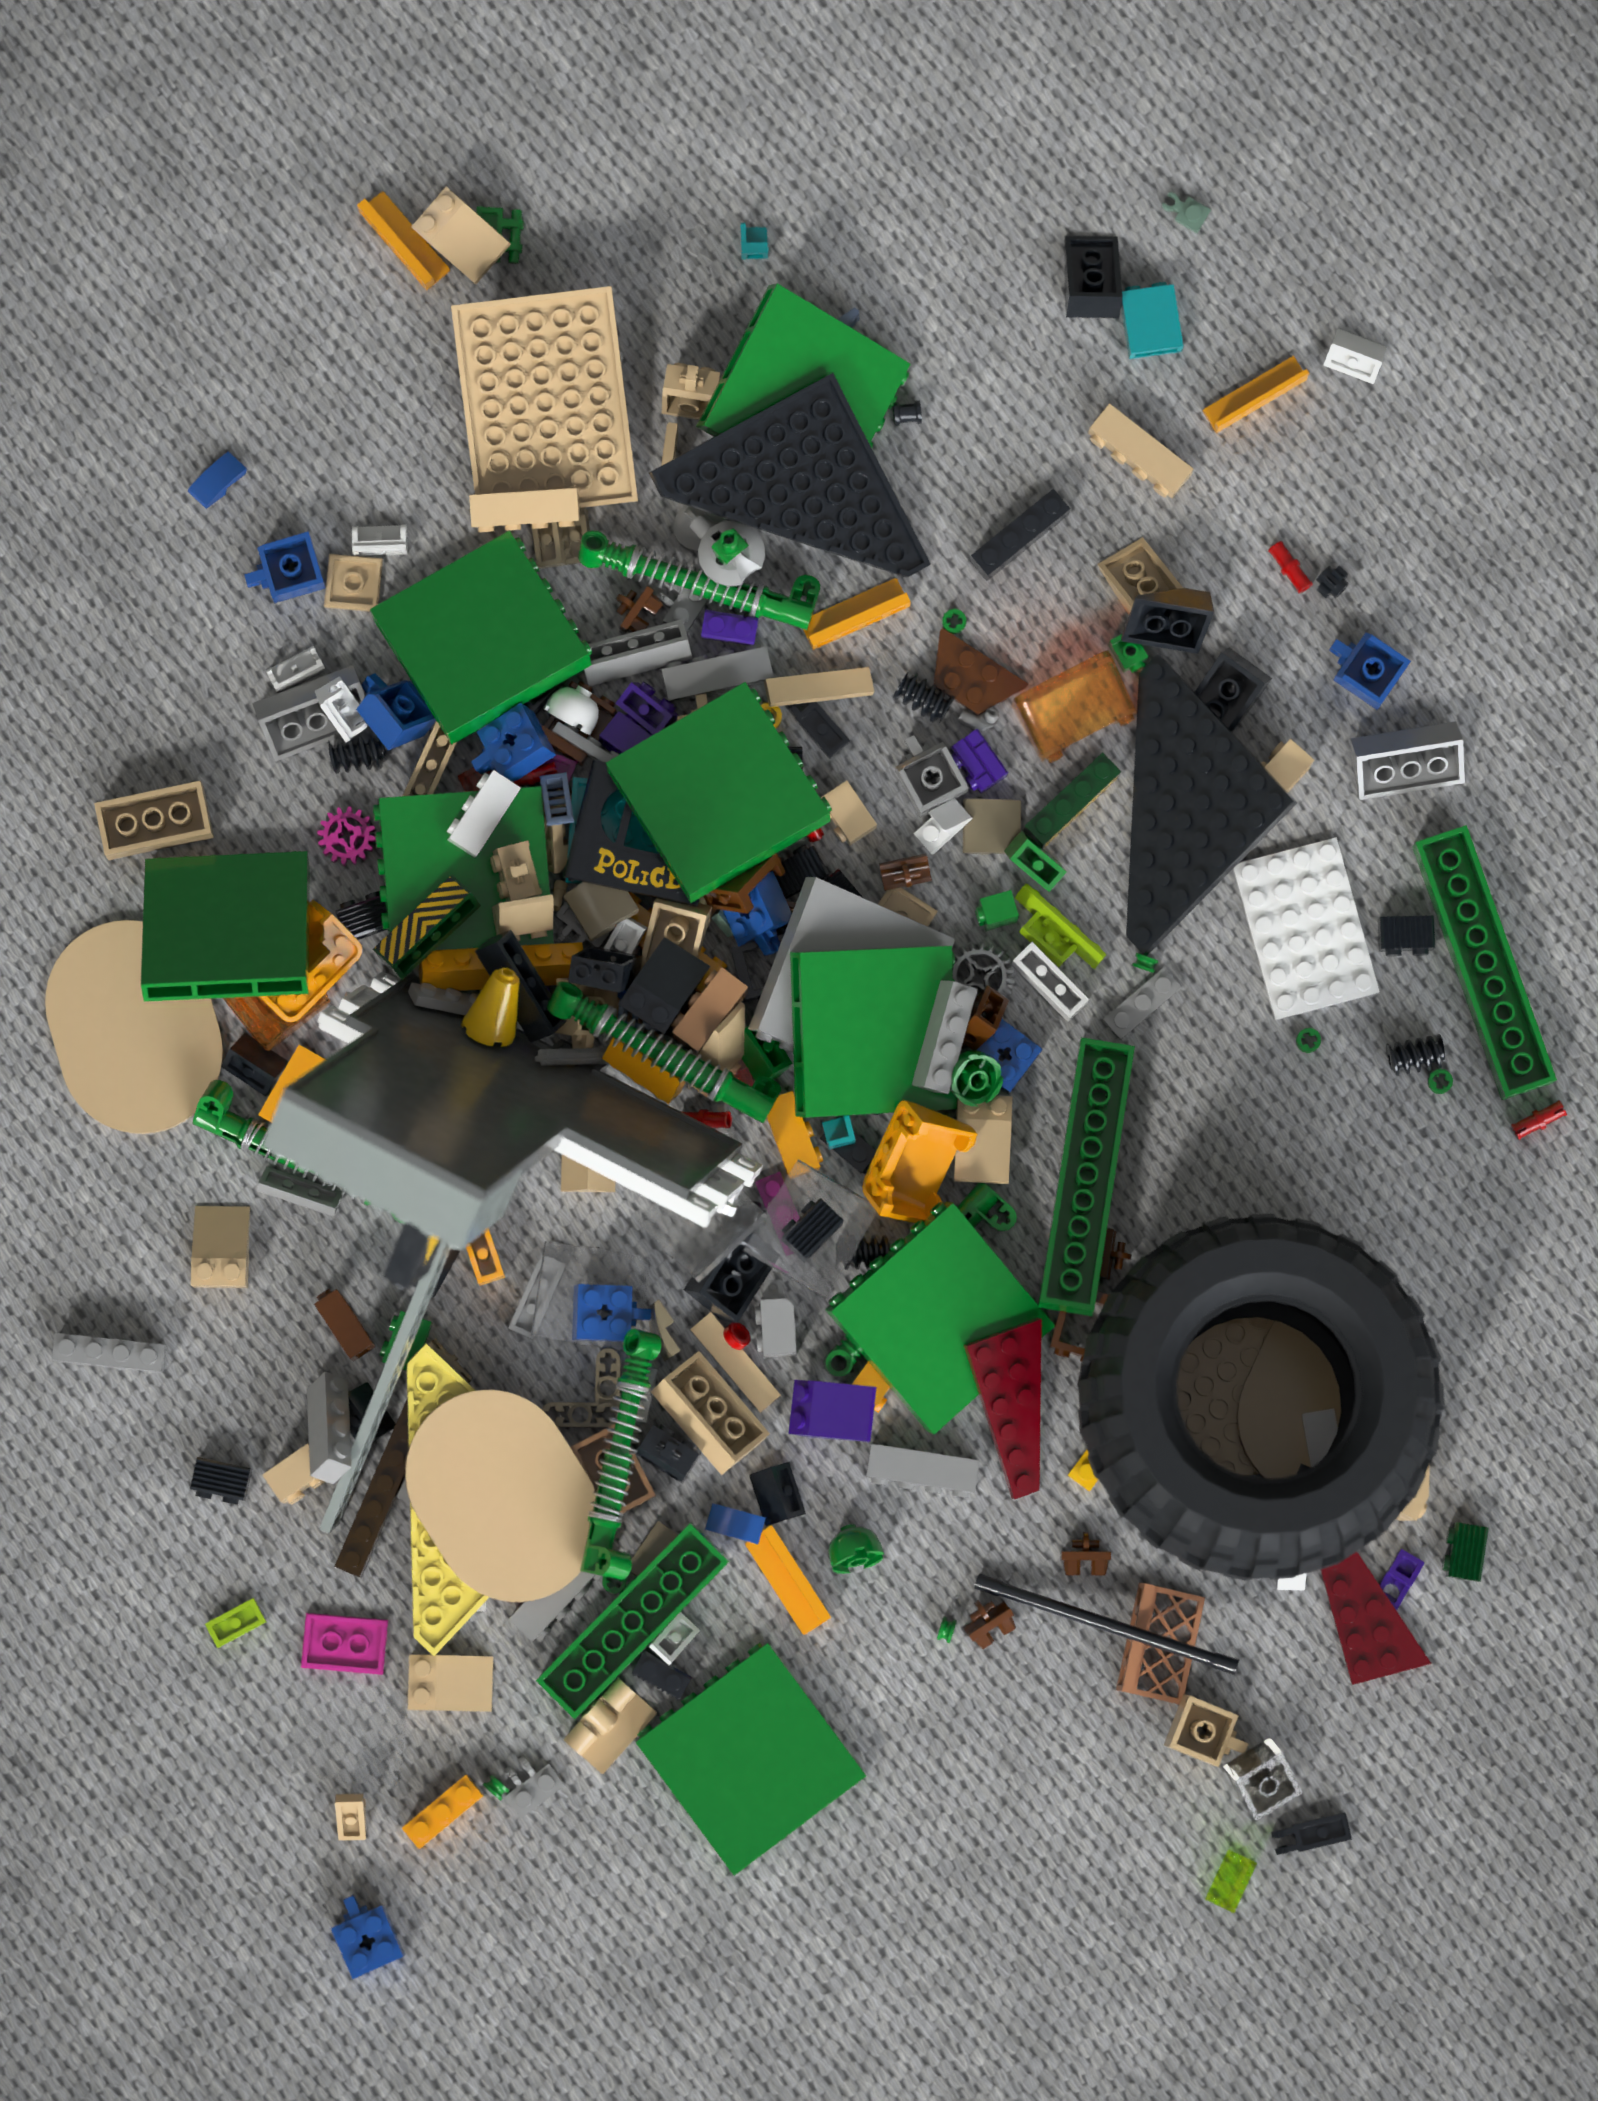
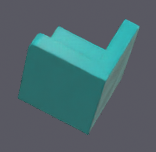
[740,223,768,260]
[822,1115,855,1150]

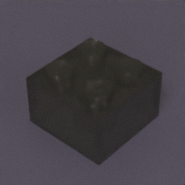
[1223,1737,1303,1821]

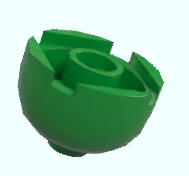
[950,1050,1003,1107]
[828,1524,884,1574]

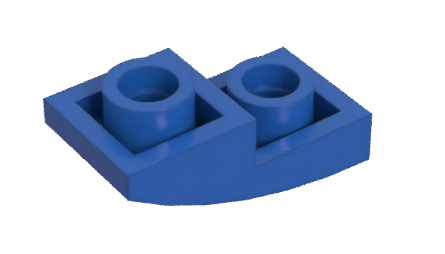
[188,451,247,509]
[705,1503,766,1545]

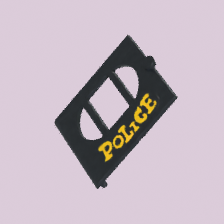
[563,760,700,907]

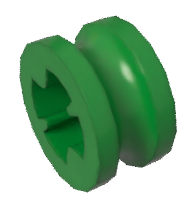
[942,609,966,634]
[1132,953,1159,973]
[1296,1028,1321,1053]
[1428,1069,1453,1094]
[602,1576,627,1594]
[937,1616,957,1644]
[482,1774,510,1801]

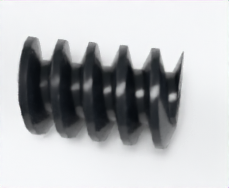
[893,672,955,723]
[328,735,385,774]
[1386,1034,1445,1077]
[836,1235,890,1270]

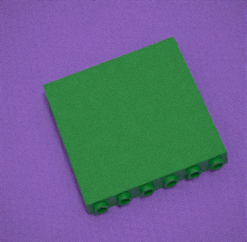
[696,283,911,448]
[369,531,592,745]
[606,682,832,903]
[373,786,554,950]
[141,851,310,1002]
[790,946,958,1118]
[825,1201,1055,1435]
[635,1642,866,1876]

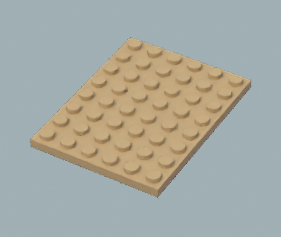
[451,286,638,508]

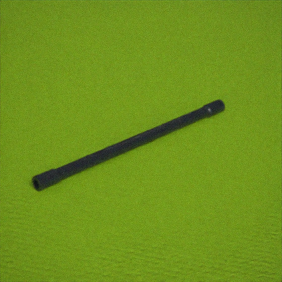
[974,1573,1240,1675]

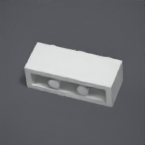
[446,770,521,858]
[1011,942,1089,1022]

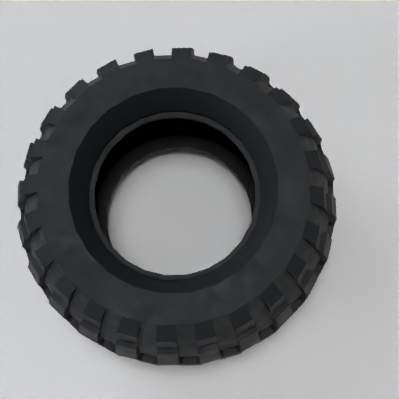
[1077,1213,1445,1581]

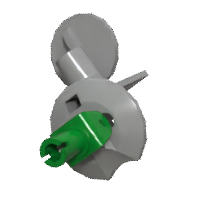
[673,505,765,587]

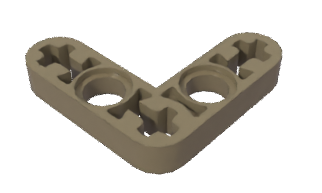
[542,1348,621,1428]

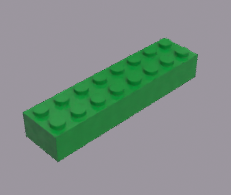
[536,1522,731,1720]

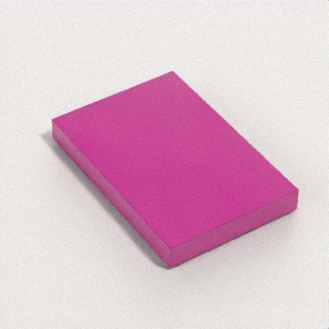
[301,1613,388,1675]

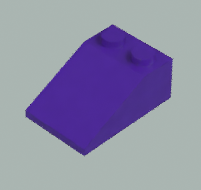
[788,1380,877,1442]

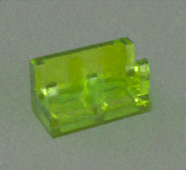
[1205,1849,1257,1913]

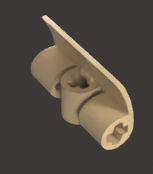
[563,1678,657,1774]

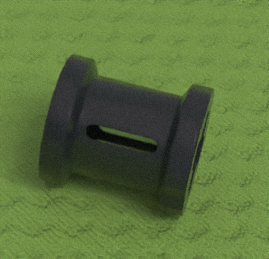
[893,400,922,426]

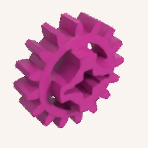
[317,806,376,866]

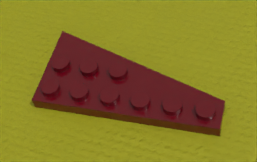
[964,1318,1042,1500]

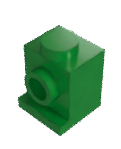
[1108,634,1148,673]

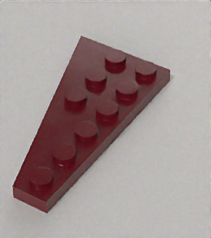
[1320,1551,1431,1685]

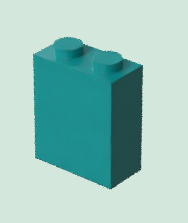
[1121,282,1184,359]

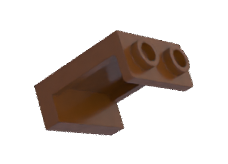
[542,681,617,767]
[703,853,785,914]

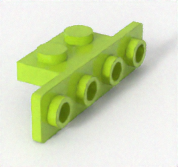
[1015,883,1106,969]

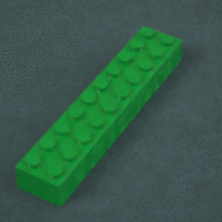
[1412,825,1557,1101]
[1038,1037,1135,1316]

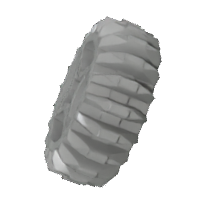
[952,942,1015,1014]

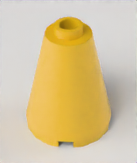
[462,968,519,1047]

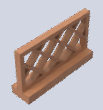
[1116,1583,1205,1704]

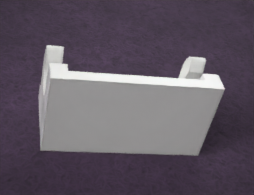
[352,525,408,556]
[265,646,325,694]
[315,676,368,742]

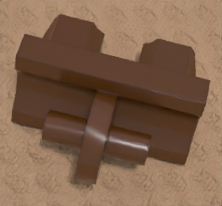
[615,586,663,633]
[879,854,932,891]
[1100,1228,1132,1280]
[1060,1532,1111,1576]
[963,1600,1016,1649]

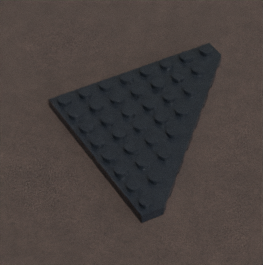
[649,373,931,578]
[1126,654,1297,956]

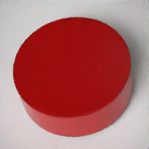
[723,1322,751,1350]

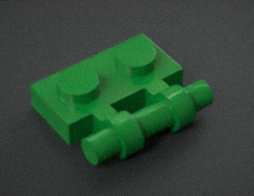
[476,206,524,264]

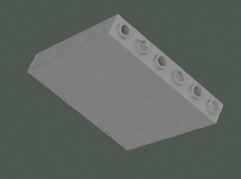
[748,877,955,1052]

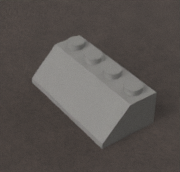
[252,665,369,762]
[1350,721,1465,800]

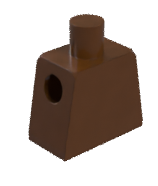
[961,985,1009,1050]

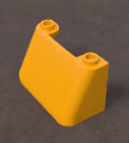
[258,899,362,1022]
[862,1100,977,1223]

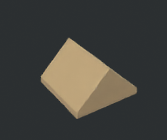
[561,1154,616,1192]

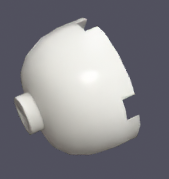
[543,685,599,735]

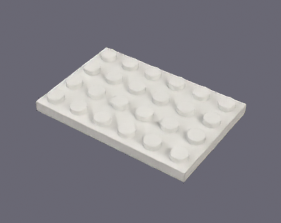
[1233,837,1380,1021]

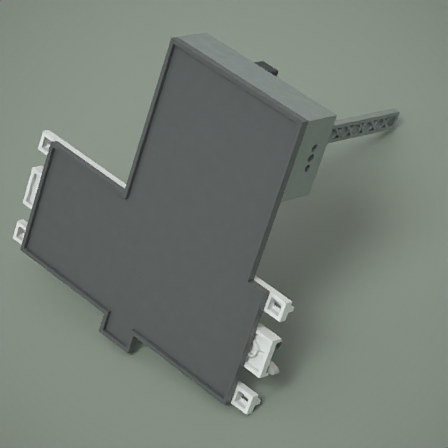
[262,972,763,1534]

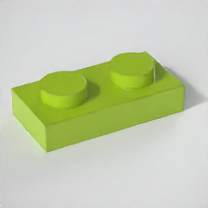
[205,1598,267,1648]

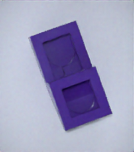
[1380,1549,1425,1611]

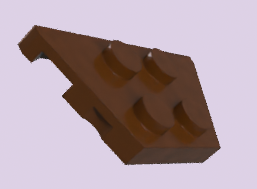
[934,628,1029,715]

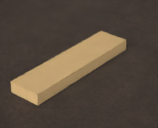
[764,667,874,707]
[690,1312,781,1413]

